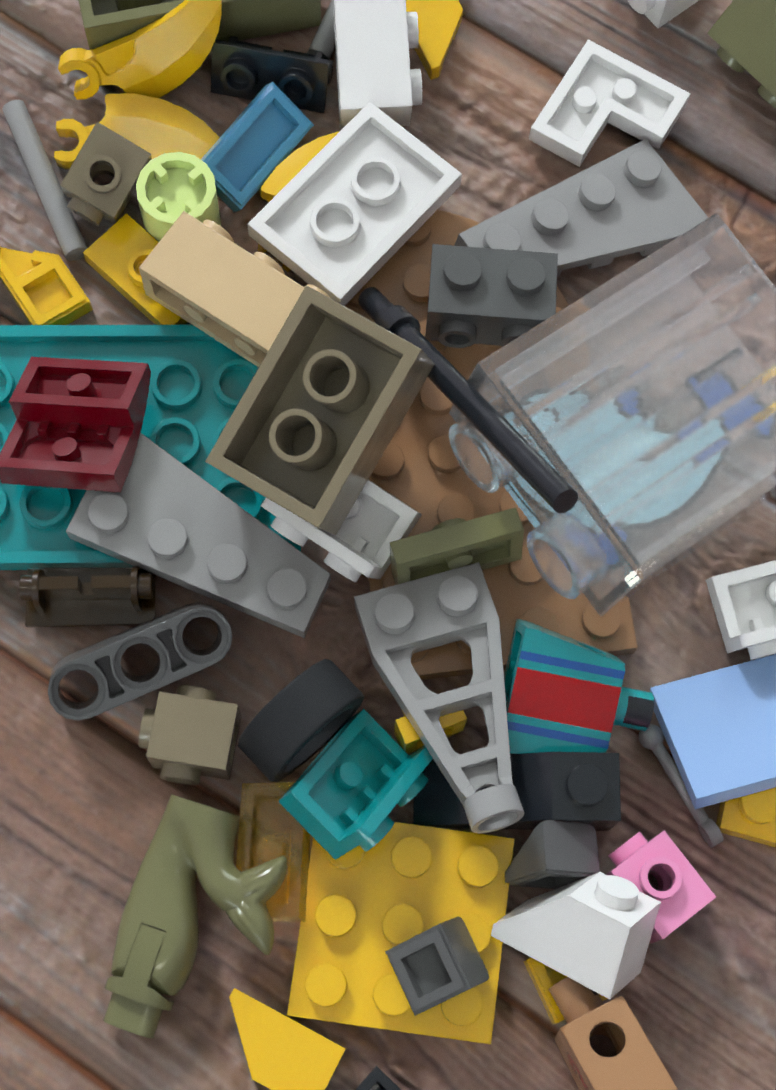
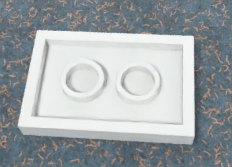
[247,102,462,306]

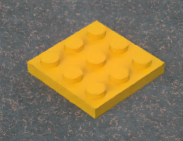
[287,822,515,1045]

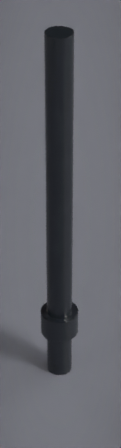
[358,287,578,514]

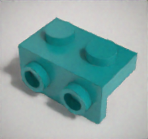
[278,708,433,860]

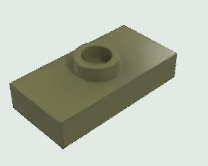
[389,507,524,585]

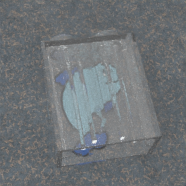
[449,213,776,617]

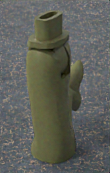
[103,794,287,1038]

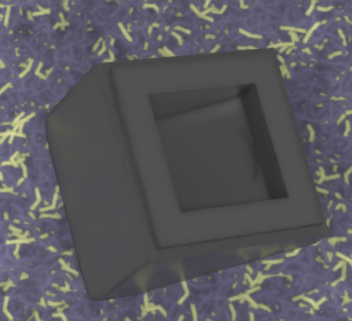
[504,820,600,889]
[385,916,489,1016]

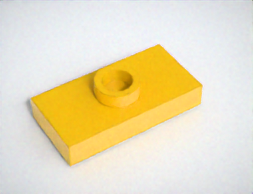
[83,213,188,325]

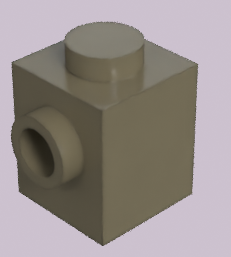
[60,122,152,226]
[138,685,242,785]

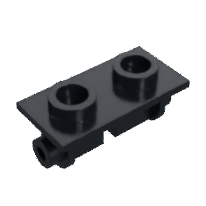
[211,36,334,113]

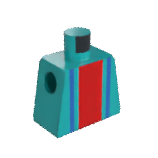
[504,619,654,754]

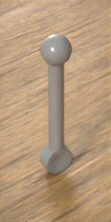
[639,724,724,848]

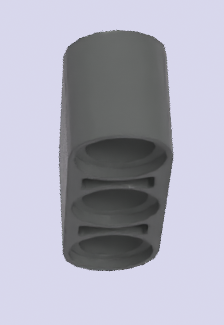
[48,602,232,721]

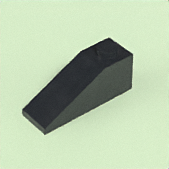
[413,752,621,831]

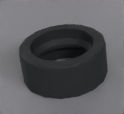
[238,659,365,782]

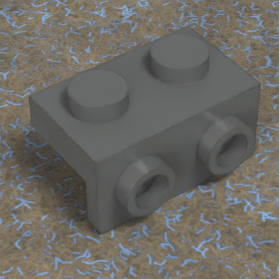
[425,244,558,353]

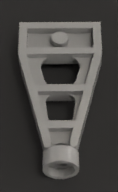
[354,562,525,834]

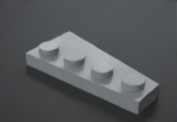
[454,139,716,277]
[66,433,331,638]

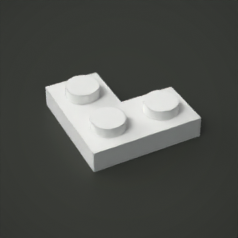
[529,40,691,167]

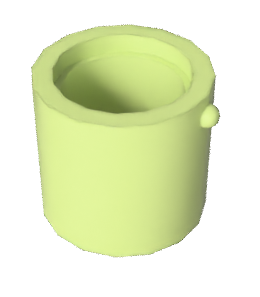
[136,152,221,242]

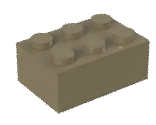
[205,285,435,535]

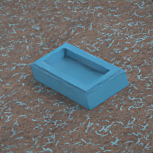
[201,82,314,212]

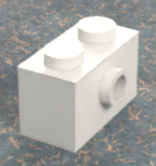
[333,0,422,129]

